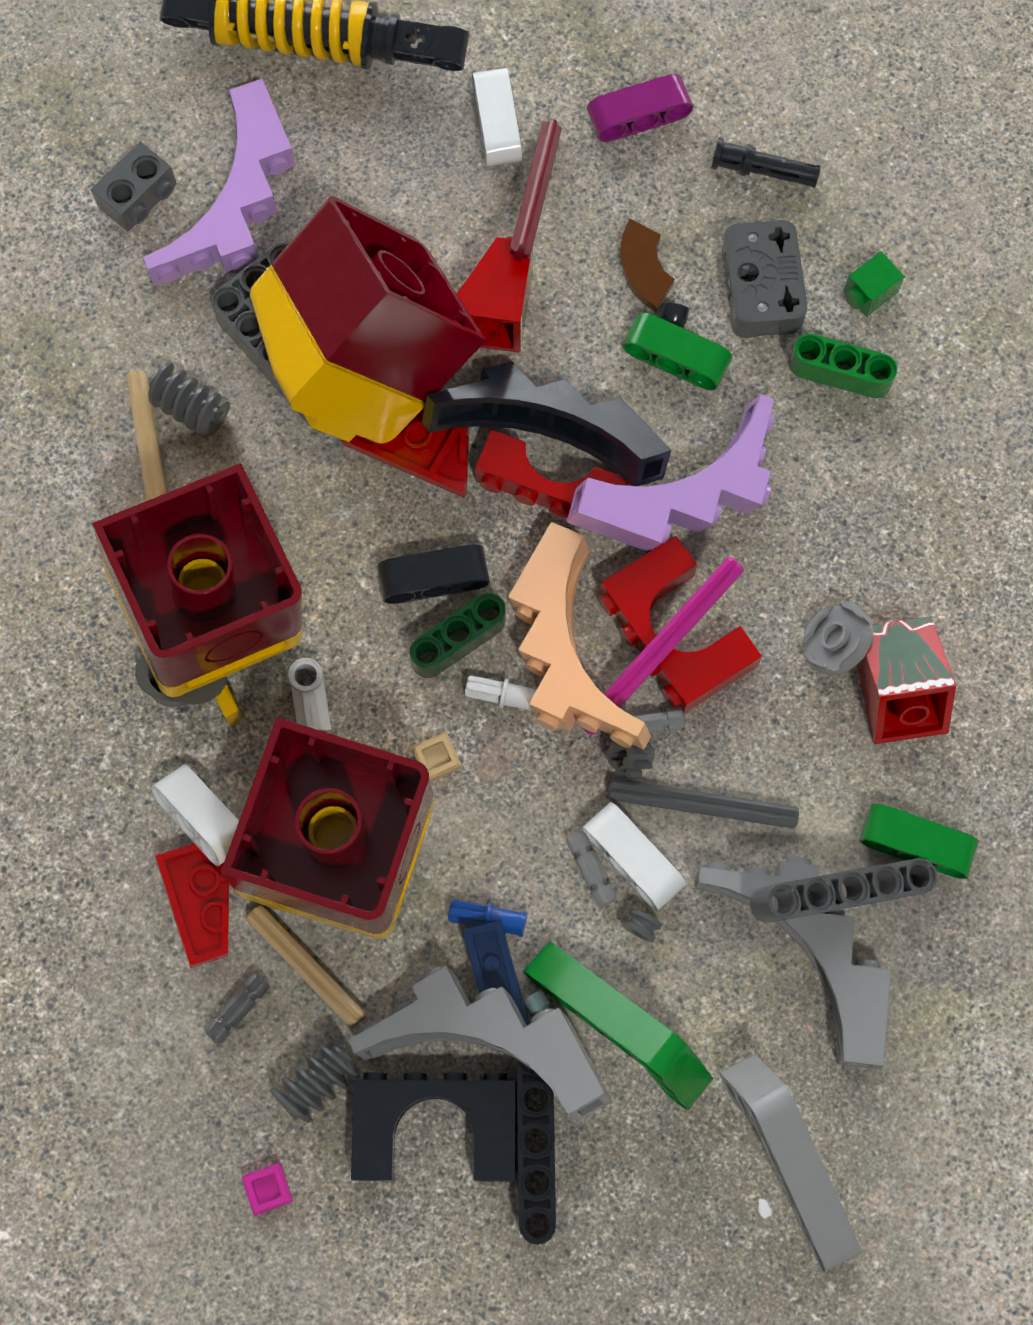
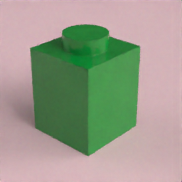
[843,251,905,317]

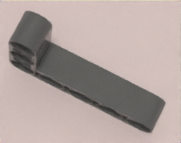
[211,243,321,432]

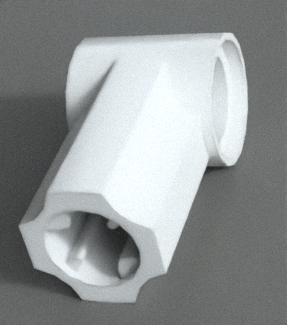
[288,658,332,733]

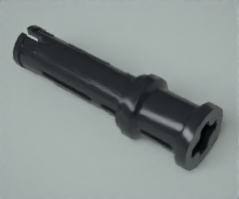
[711,137,821,188]

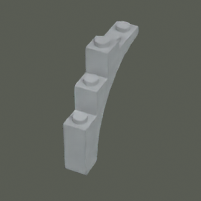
[695,856,891,1069]
[349,966,612,1122]

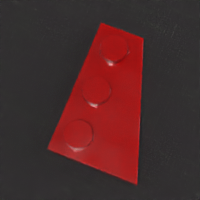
[155,843,229,969]

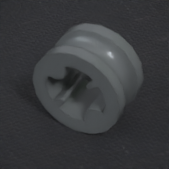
[622,908,662,943]

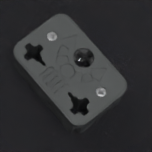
[722,220,807,338]

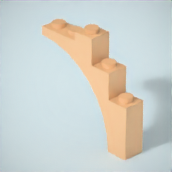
[508,522,651,750]

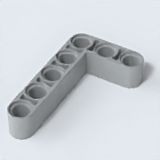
[720,1054,861,1272]

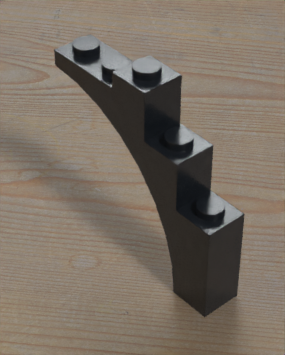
[422,361,672,486]

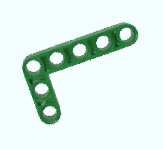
[523,941,713,1110]

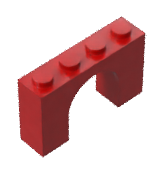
[598,536,762,714]

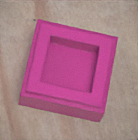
[241,1162,294,1216]

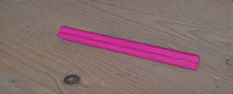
[581,557,744,736]

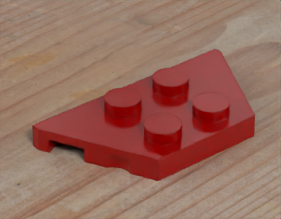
[340,401,469,498]

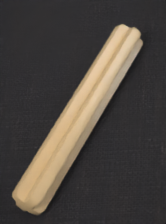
[126,370,167,501]
[246,905,365,1028]

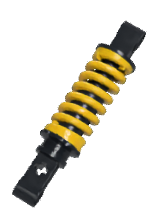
[159,0,470,71]

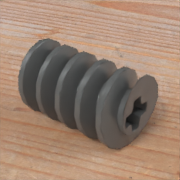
[149,362,230,438]
[269,1035,360,1123]

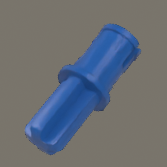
[448,899,527,937]

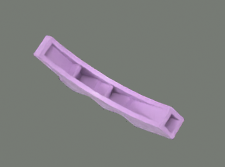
[143,78,295,285]
[567,394,775,552]

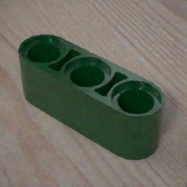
[410,593,506,678]

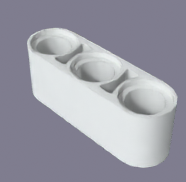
[472,68,522,166]
[151,764,239,866]
[582,802,687,911]

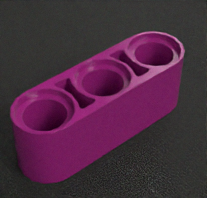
[587,74,694,142]

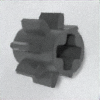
[607,741,655,779]

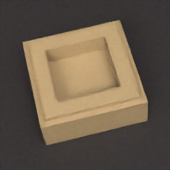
[411,732,462,782]

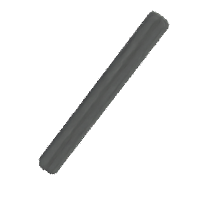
[608,778,799,828]

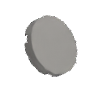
[803,601,874,675]

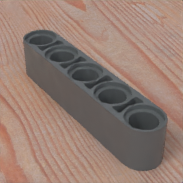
[750,858,937,923]

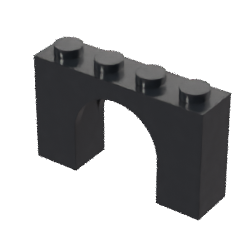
[351,1072,515,1182]

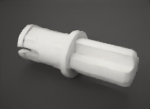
[465,675,537,711]

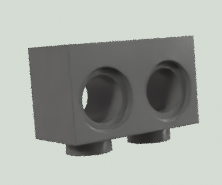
[91,141,177,231]

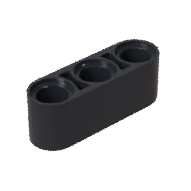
[377,544,490,604]

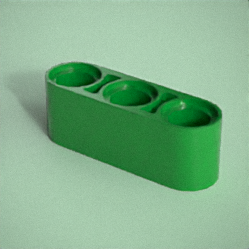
[622,312,733,391]
[789,334,898,398]
[860,804,979,879]

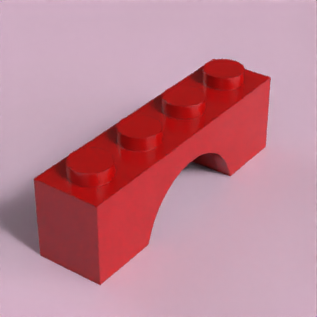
[475,430,629,518]

